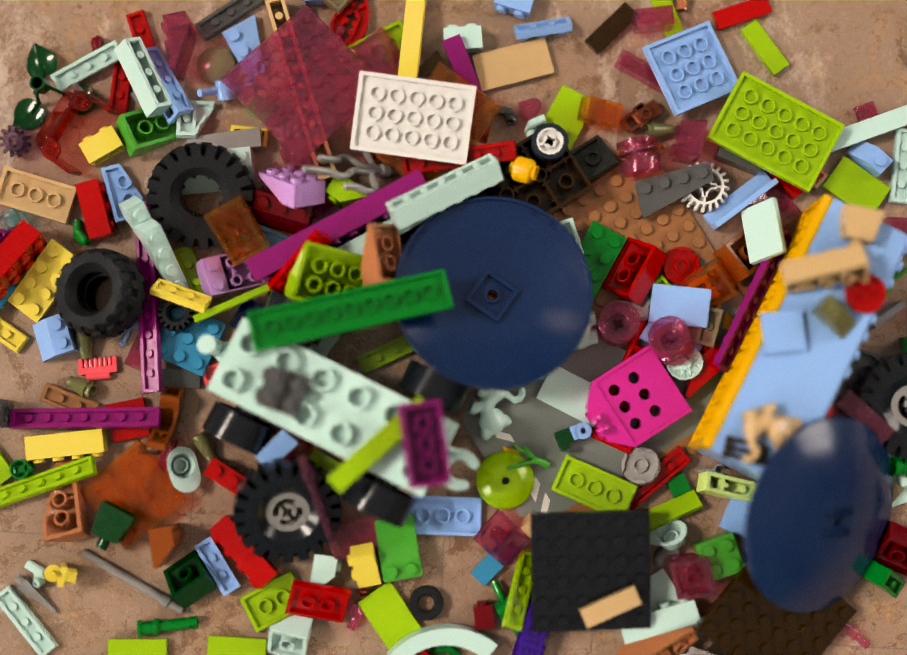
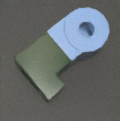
[553,422,592,451]

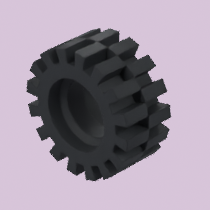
[158,300,195,332]

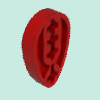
[330,0,369,46]

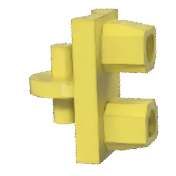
[44,562,77,587]

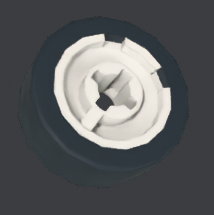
[531,123,569,162]

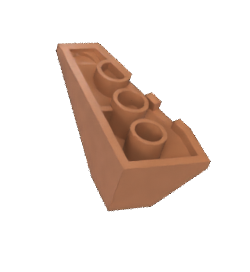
[616,626,699,655]

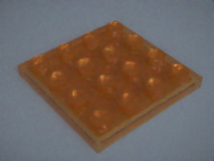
[80,440,187,550]

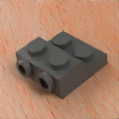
[254,365,310,418]

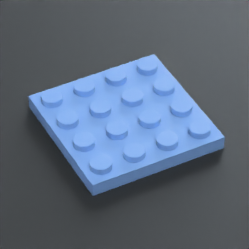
[642,21,738,117]

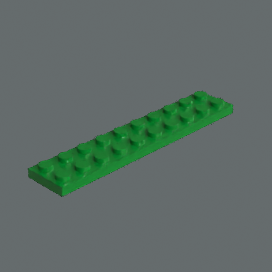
[246,269,454,353]

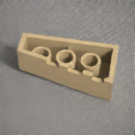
[779,243,869,293]

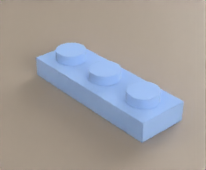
[513,17,573,40]
[194,536,242,596]

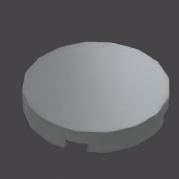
[621,447,660,485]

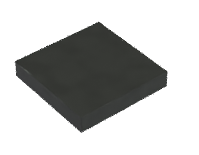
[571,135,620,183]

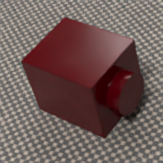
[473,600,495,631]

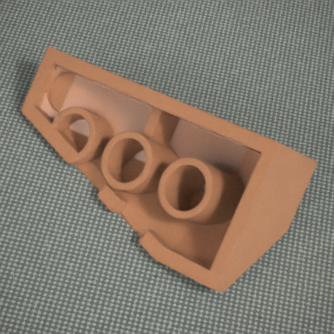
[42,459,91,542]

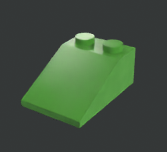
[115,107,181,158]
[374,513,423,583]

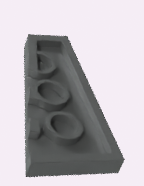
[634,161,715,219]

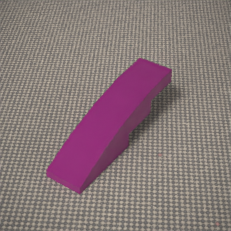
[442,34,488,114]

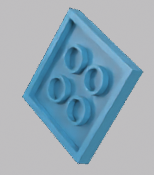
[160,307,227,377]

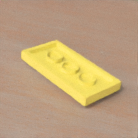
[7,239,75,323]

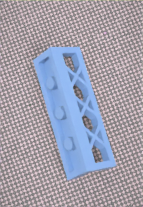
[146,46,194,124]
[702,171,779,231]

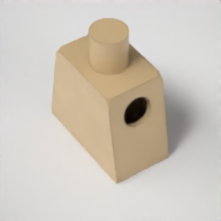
[840,203,885,245]

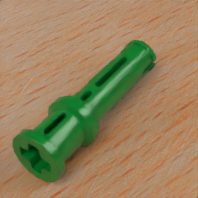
[137,616,199,638]

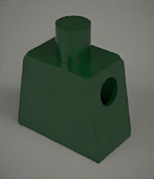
[92,500,140,551]

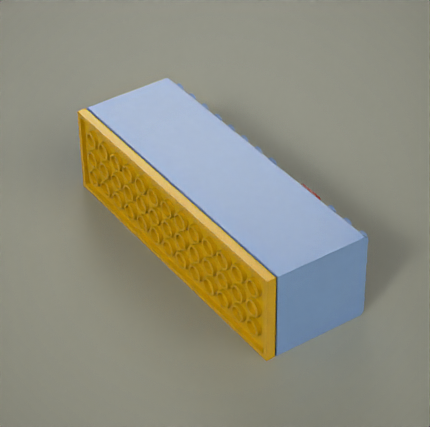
[688,194,907,481]

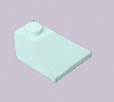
[267,615,313,655]

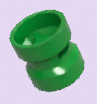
[889,457,907,477]
[10,459,35,479]

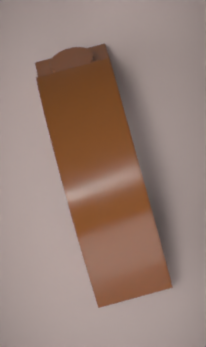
[146,385,185,451]

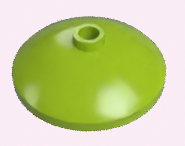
[476,451,534,509]

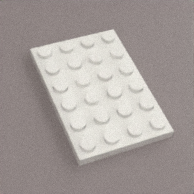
[350,71,477,165]

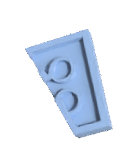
[222,15,267,83]
[101,163,145,224]

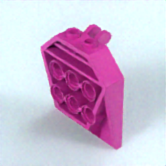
[585,345,693,447]

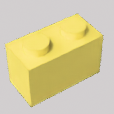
[78,125,126,167]
[347,542,382,588]

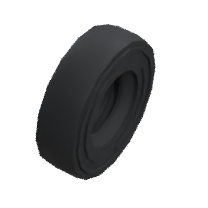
[409,585,444,621]

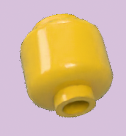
[509,156,539,184]

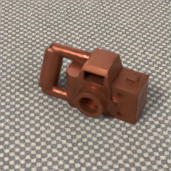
[620,100,663,133]

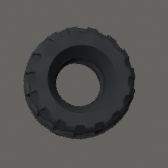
[54,248,147,339]

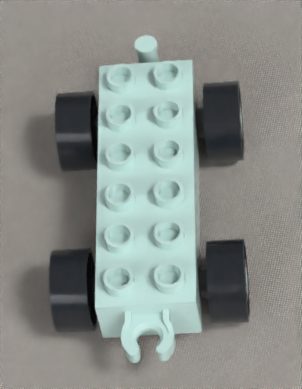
[197,290,480,528]

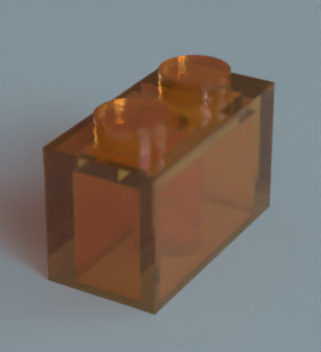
[577,95,623,131]

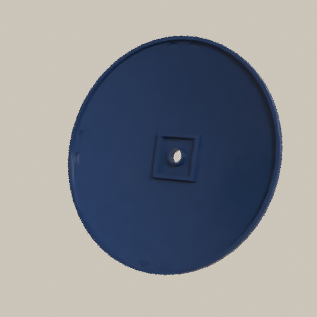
[395,196,593,390]
[744,416,893,613]

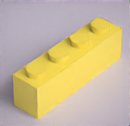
[24,428,109,463]

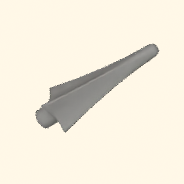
[14,574,58,614]

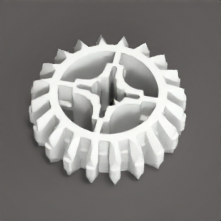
[681,161,730,213]

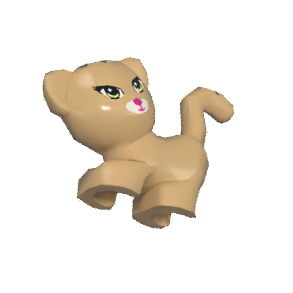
[742,402,801,463]

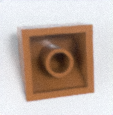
[148,523,184,569]

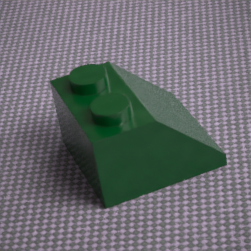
[163,549,217,609]

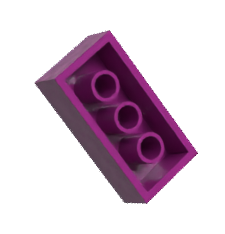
[397,399,452,489]

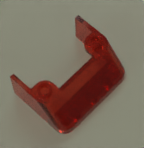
[35,84,121,176]

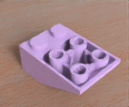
[259,166,326,208]
[195,248,265,299]

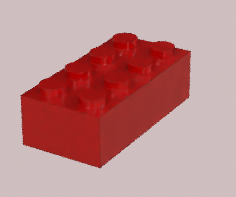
[0,219,47,300]

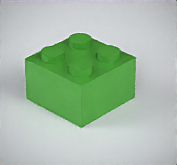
[692,531,744,583]

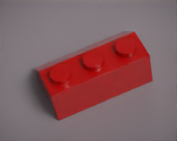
[601,237,668,306]

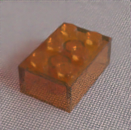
[204,193,270,267]

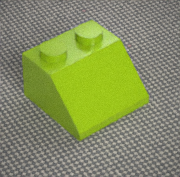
[325,178,368,208]

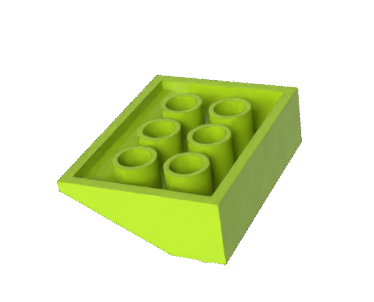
[284,241,364,301]

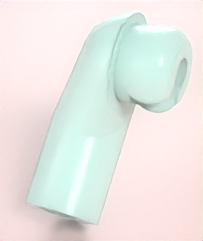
[524,114,547,137]

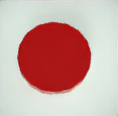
[662,247,700,285]
[844,274,887,314]

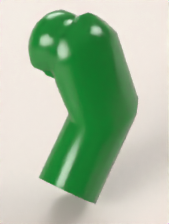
[73,220,92,246]
[432,645,461,655]

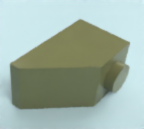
[811,294,856,339]

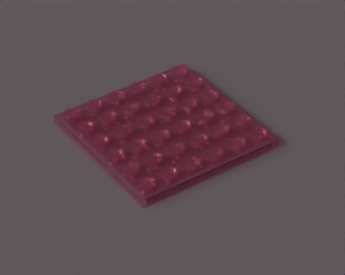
[220,5,372,163]

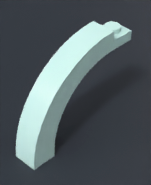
[387,623,498,655]

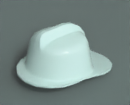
[167,446,201,493]
[650,520,687,551]

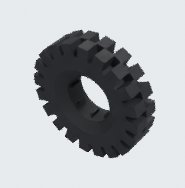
[146,142,255,249]

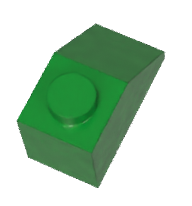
[862,560,905,598]

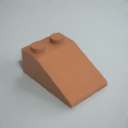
[361,223,403,286]

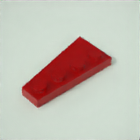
[267,229,332,301]

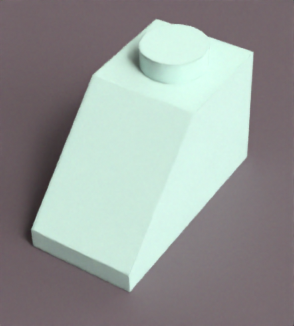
[310,552,342,584]

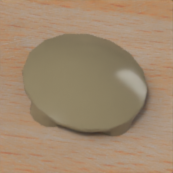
[198,47,236,85]

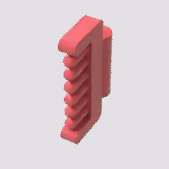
[78,356,118,381]

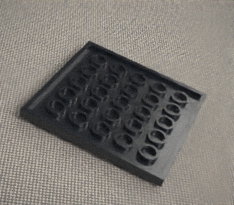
[530,509,651,632]

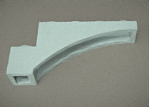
[118,196,190,289]

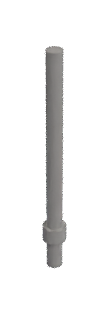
[81,549,184,614]

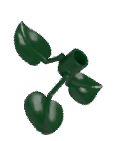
[12,43,100,130]

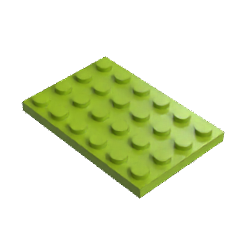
[706,71,845,193]

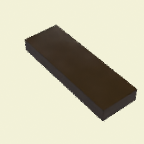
[585,2,638,55]

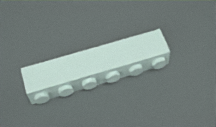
[385,153,504,230]

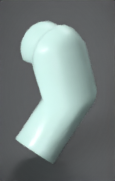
[24,559,46,588]

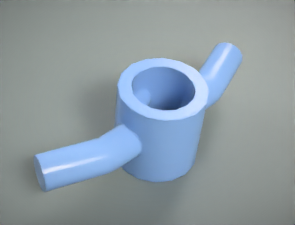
[197,79,254,100]

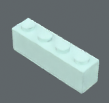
[114,36,173,118]
[621,595,700,644]

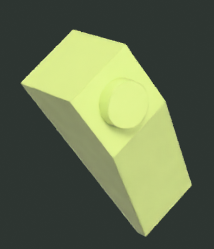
[696,471,756,502]

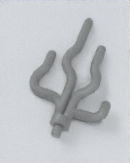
[301,150,396,195]

